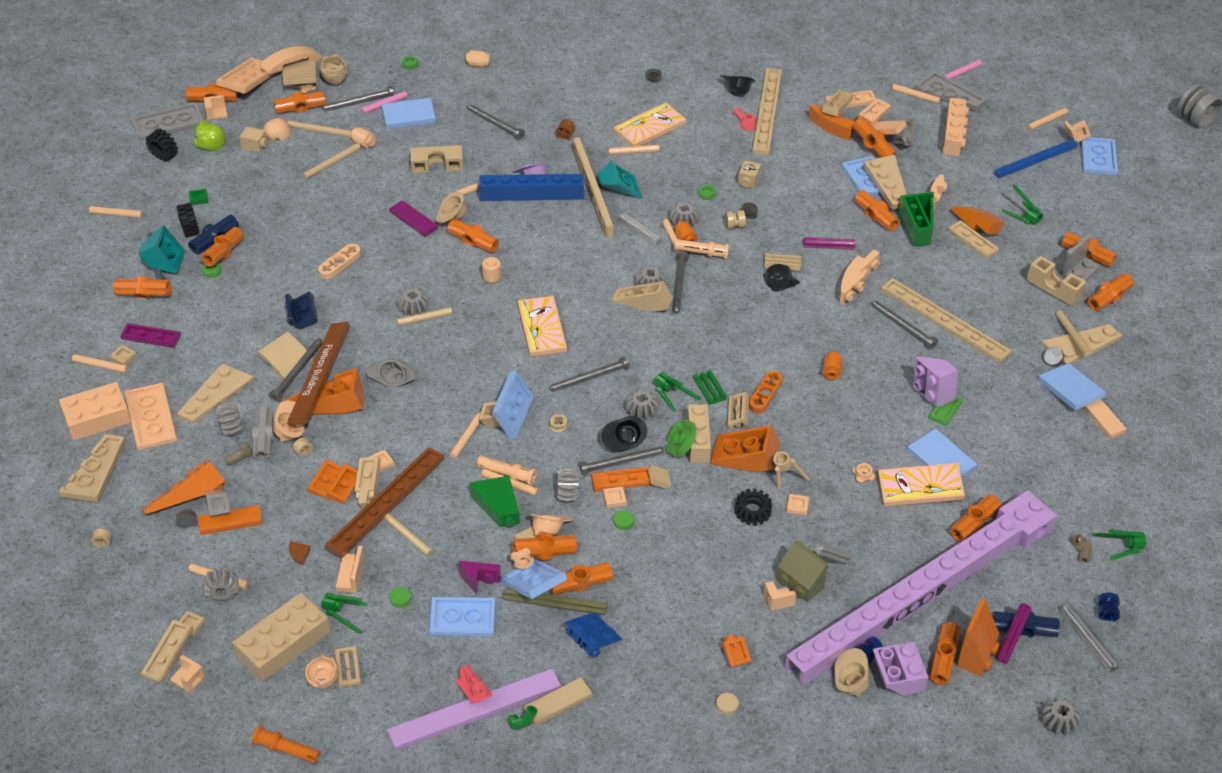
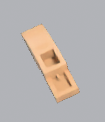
[840,250,880,306]

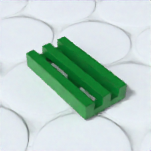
[693,370,727,405]

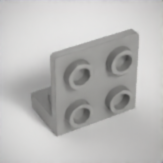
[1062,235,1101,281]

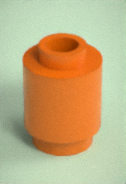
[675,221,697,242]
[822,352,843,380]

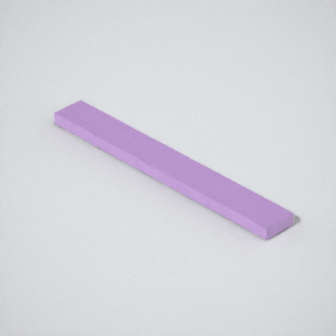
[387,669,561,751]

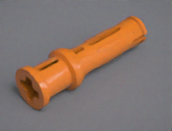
[252,725,321,764]

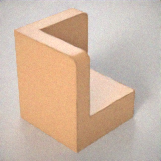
[204,95,227,120]
[1064,120,1091,142]
[764,581,796,611]
[171,655,205,693]

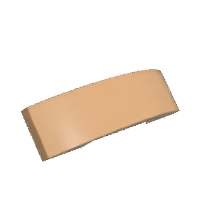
[260,46,323,74]

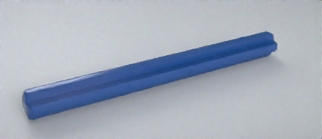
[994,139,1078,178]

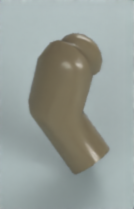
[224,444,253,466]
[1072,534,1092,563]

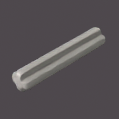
[619,213,661,245]
[813,543,851,564]

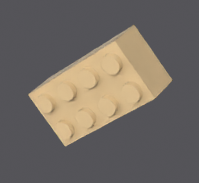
[232,593,330,682]

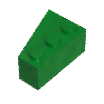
[898,192,934,246]

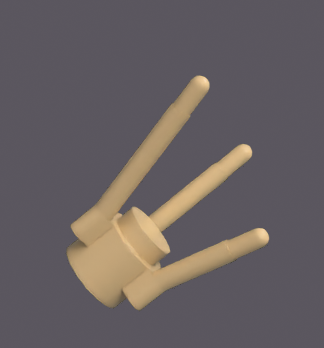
[774,452,810,489]

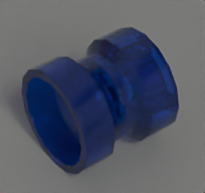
[1098,593,1120,622]
[854,636,883,664]

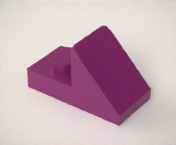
[459,560,501,594]

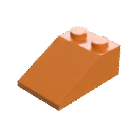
[711,425,780,472]
[957,598,1000,677]

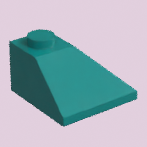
[597,160,643,199]
[138,225,186,273]

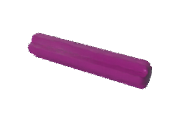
[803,237,856,250]
[997,603,1031,664]

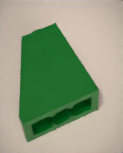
[470,475,520,528]

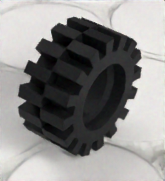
[145,128,178,162]
[176,202,200,237]
[735,488,772,526]

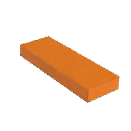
[591,466,652,492]
[198,505,262,535]

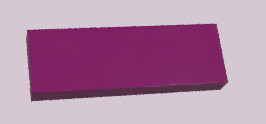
[389,200,438,237]
[120,323,181,348]

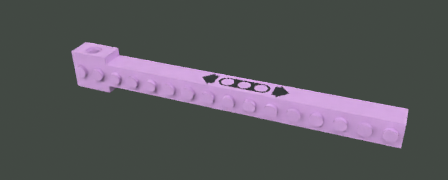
[784,490,1057,686]

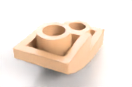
[930,174,947,209]

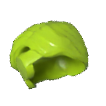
[194,121,226,151]

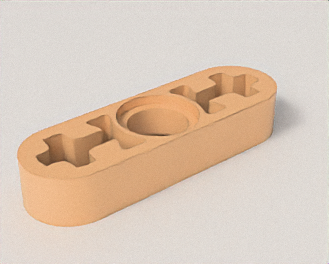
[318,244,361,279]

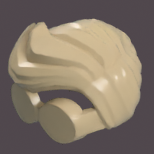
[320,54,348,85]

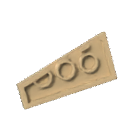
[863,155,907,210]
[1041,324,1122,365]
[177,364,255,424]

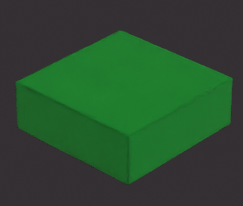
[189,189,208,205]

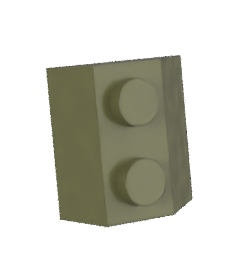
[776,540,828,602]

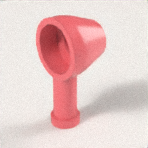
[733,107,757,131]

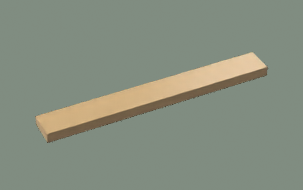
[752,68,782,155]
[573,137,613,239]
[881,278,1012,363]

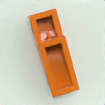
[808,104,855,141]
[951,206,1005,234]

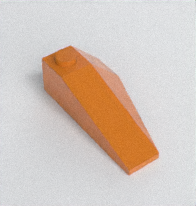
[284,368,364,414]
[142,460,225,514]

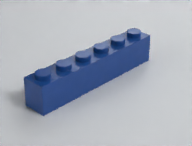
[479,173,584,201]

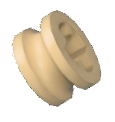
[550,414,567,432]
[293,437,313,457]
[91,528,112,547]

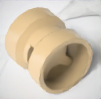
[725,210,746,229]

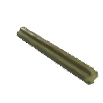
[503,588,607,615]

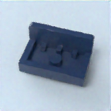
[285,291,318,329]

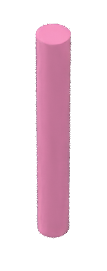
[944,60,982,79]
[361,91,408,114]

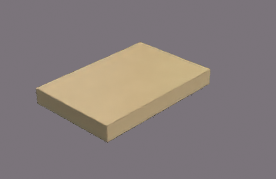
[283,60,317,86]

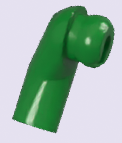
[507,705,538,730]

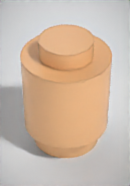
[466,50,490,68]
[350,127,376,149]
[482,257,501,283]

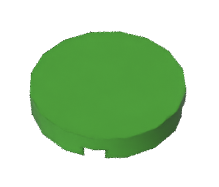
[666,419,696,458]

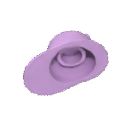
[512,161,546,175]

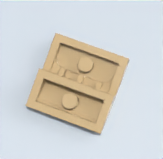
[258,332,313,379]

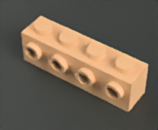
[942,98,969,156]

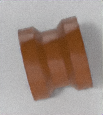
[556,119,576,140]

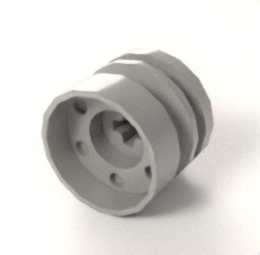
[1177,84,1222,128]

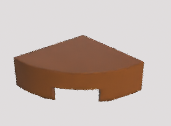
[289,541,311,565]

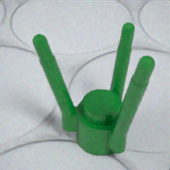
[1002,185,1043,225]
[654,372,701,412]
[1091,529,1146,560]
[322,593,367,634]

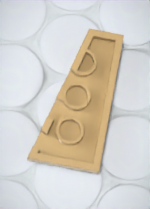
[58,434,126,502]

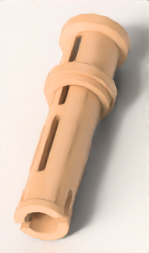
[674,238,729,259]
[477,455,537,486]

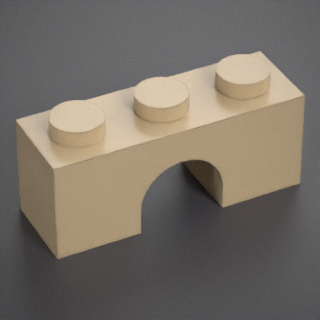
[410,145,463,173]
[1027,256,1087,306]
[687,404,711,463]

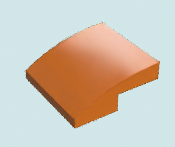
[307,459,358,504]

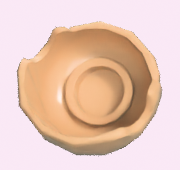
[263,118,291,141]
[305,655,339,689]

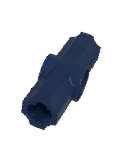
[188,214,239,255]
[993,611,1060,638]

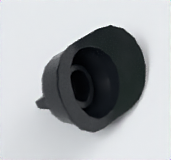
[720,75,755,96]
[763,264,800,292]
[601,416,648,452]

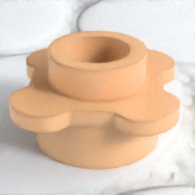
[297,83,316,94]
[852,463,875,483]
[510,548,534,569]

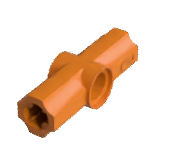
[186,83,238,101]
[274,91,326,113]
[852,116,896,158]
[854,190,900,232]
[447,218,499,253]
[201,227,244,267]
[1061,232,1117,267]
[1087,273,1134,311]
[113,276,172,299]
[949,494,1001,542]
[512,533,577,560]
[549,562,613,595]
[930,622,961,685]

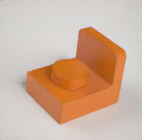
[719,635,751,668]

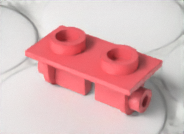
[455,665,492,704]

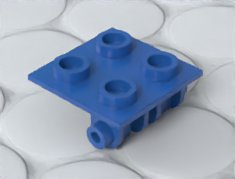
[565,613,622,658]

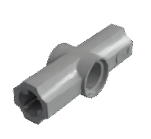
[252,406,274,461]

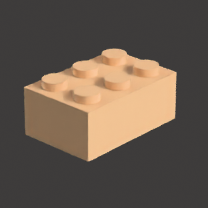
[59,382,131,440]

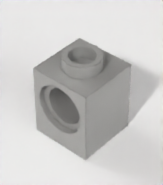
[205,488,230,516]

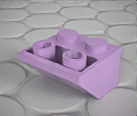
[913,356,958,407]
[873,642,929,695]

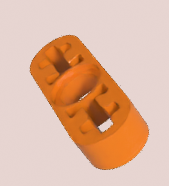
[749,371,782,414]

